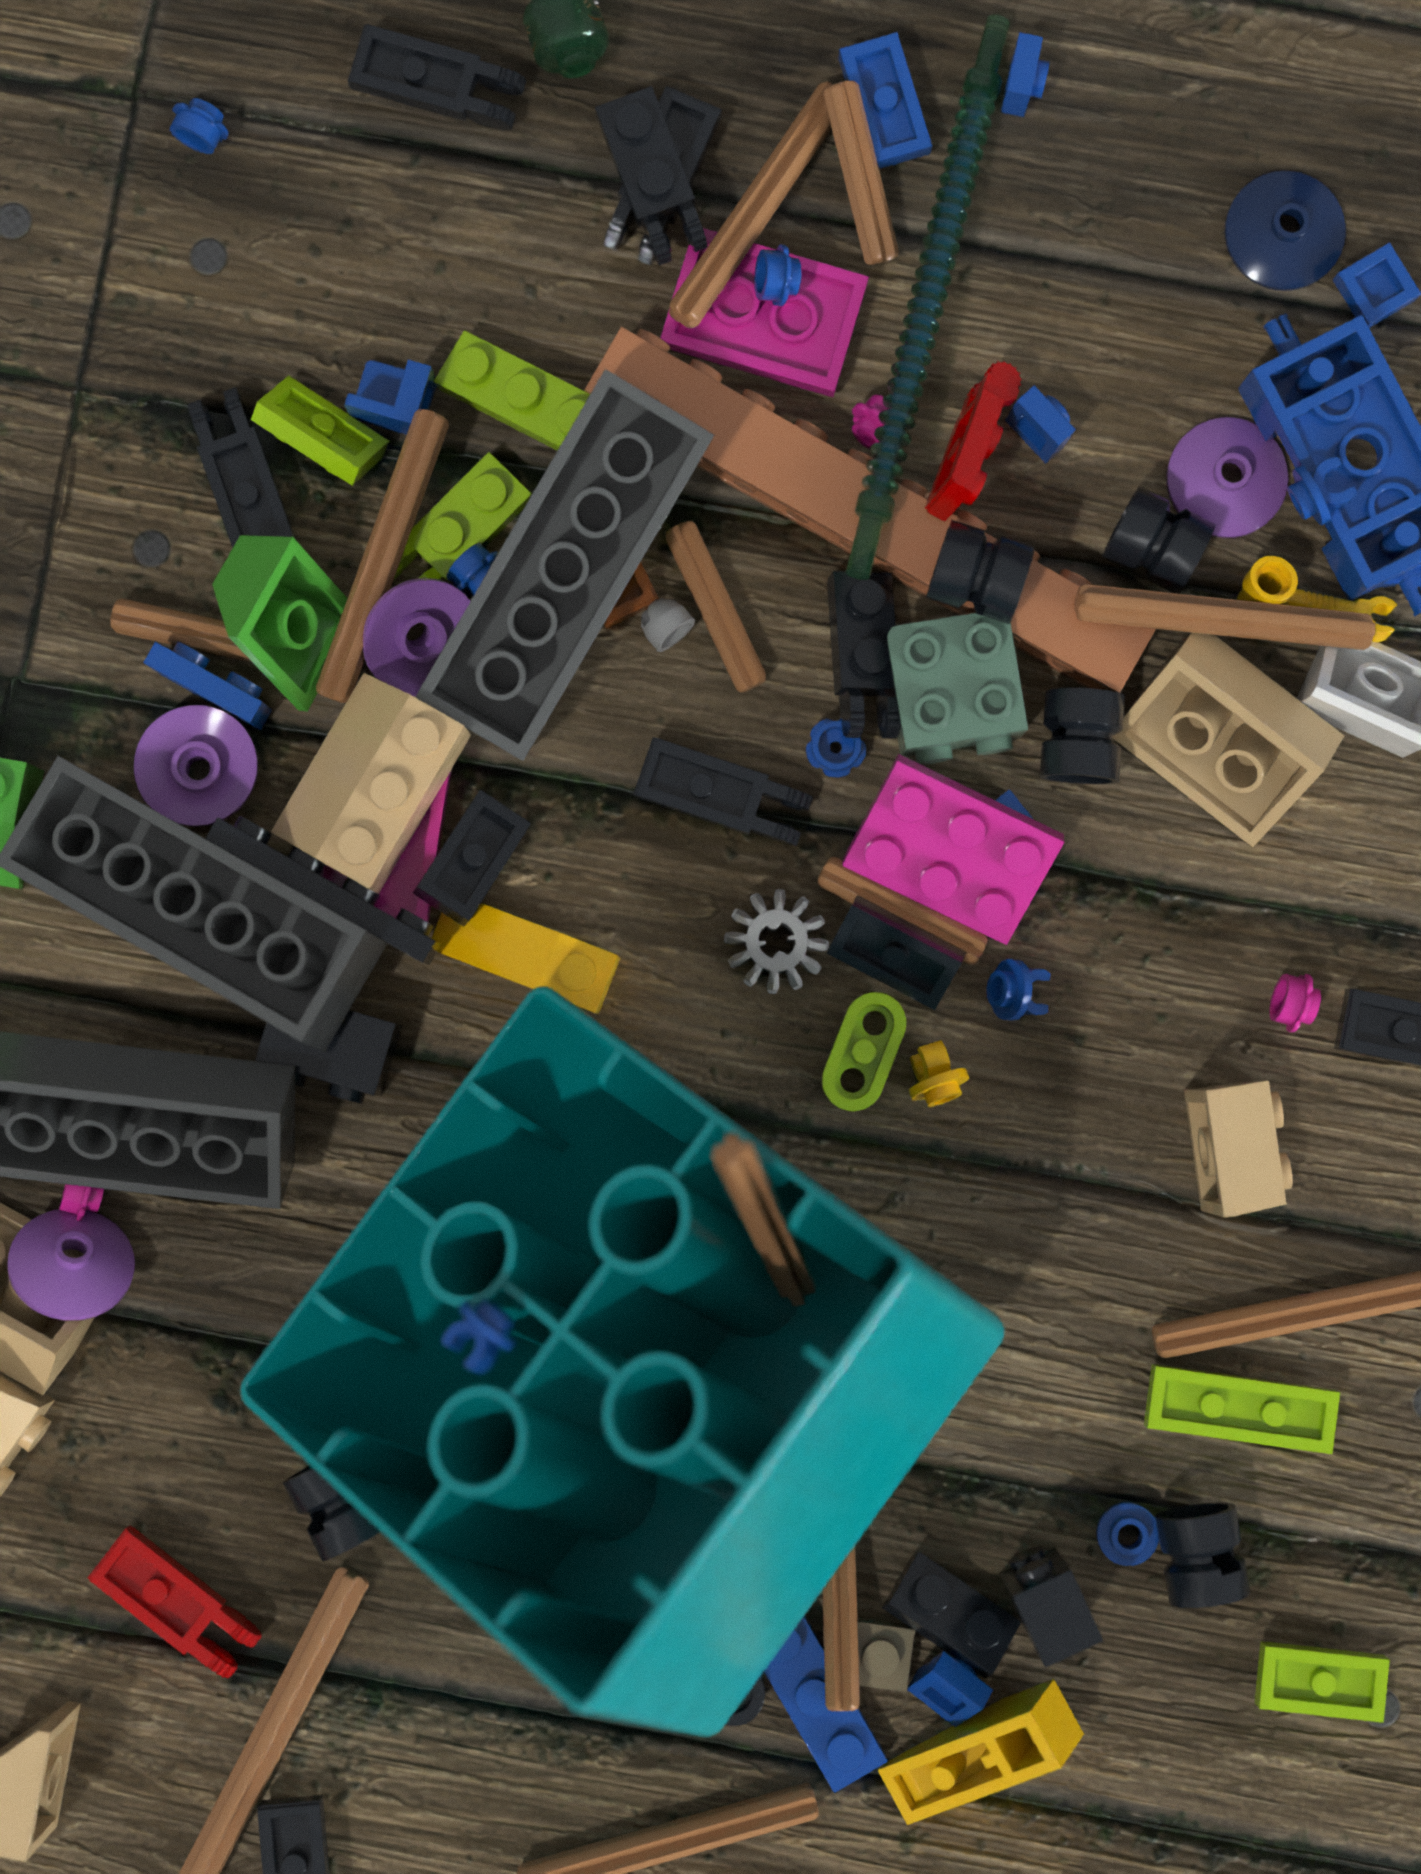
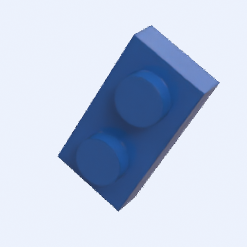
[838,32,932,169]
[143,641,272,731]

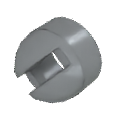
[641,598,695,652]

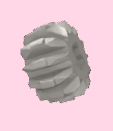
[724,889,829,994]

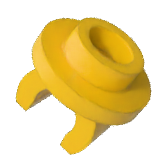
[909,1040,969,1107]

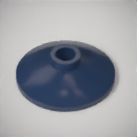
[1224,171,1346,291]

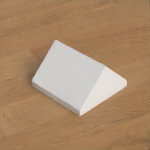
[1297,642,1421,758]

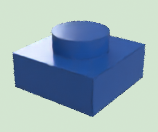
[1001,32,1050,117]
[1333,242,1421,328]
[1005,385,1076,464]
[907,1651,993,1727]

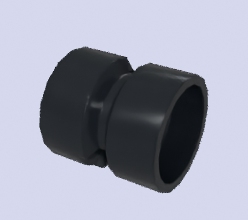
[1102,485,1216,594]
[926,520,1035,624]
[1040,688,1125,785]
[282,1465,381,1561]
[1155,1502,1250,1608]

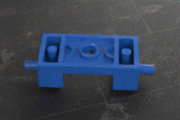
[1238,314,1421,617]

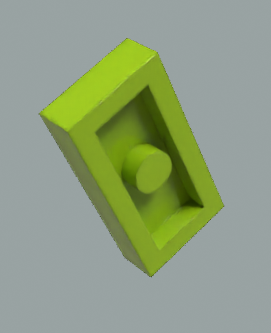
[251,375,389,486]
[1254,1641,1390,1723]

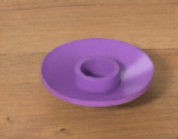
[1166,417,1288,538]
[363,578,470,697]
[134,705,258,827]
[7,1209,135,1321]

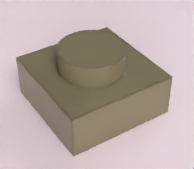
[857,1617,915,1692]

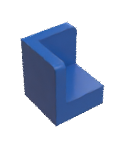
[344,360,437,435]

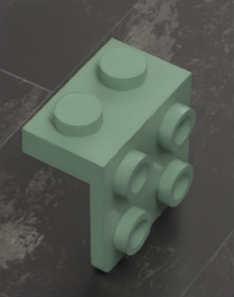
[887,613,1028,765]

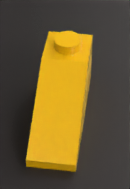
[432,903,620,1015]
[878,1679,1084,1825]

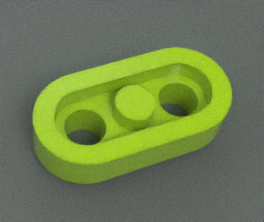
[821,992,906,1111]

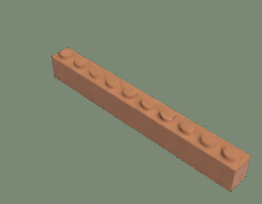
[585,327,1156,693]

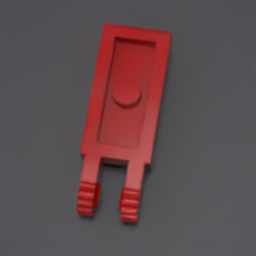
[925,361,1022,522]
[87,1525,262,1679]

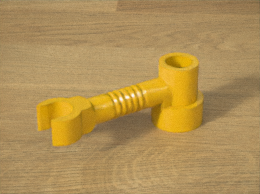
[1236,556,1397,642]

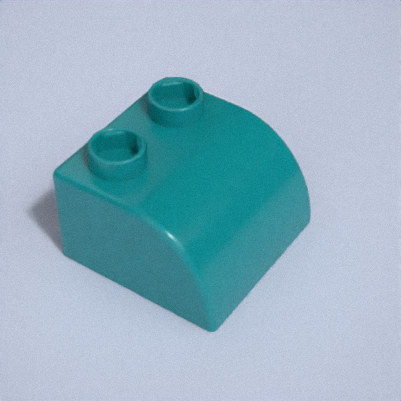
[240,986,1005,1737]

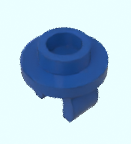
[1287,457,1357,525]
[986,959,1051,1021]
[441,1298,517,1374]

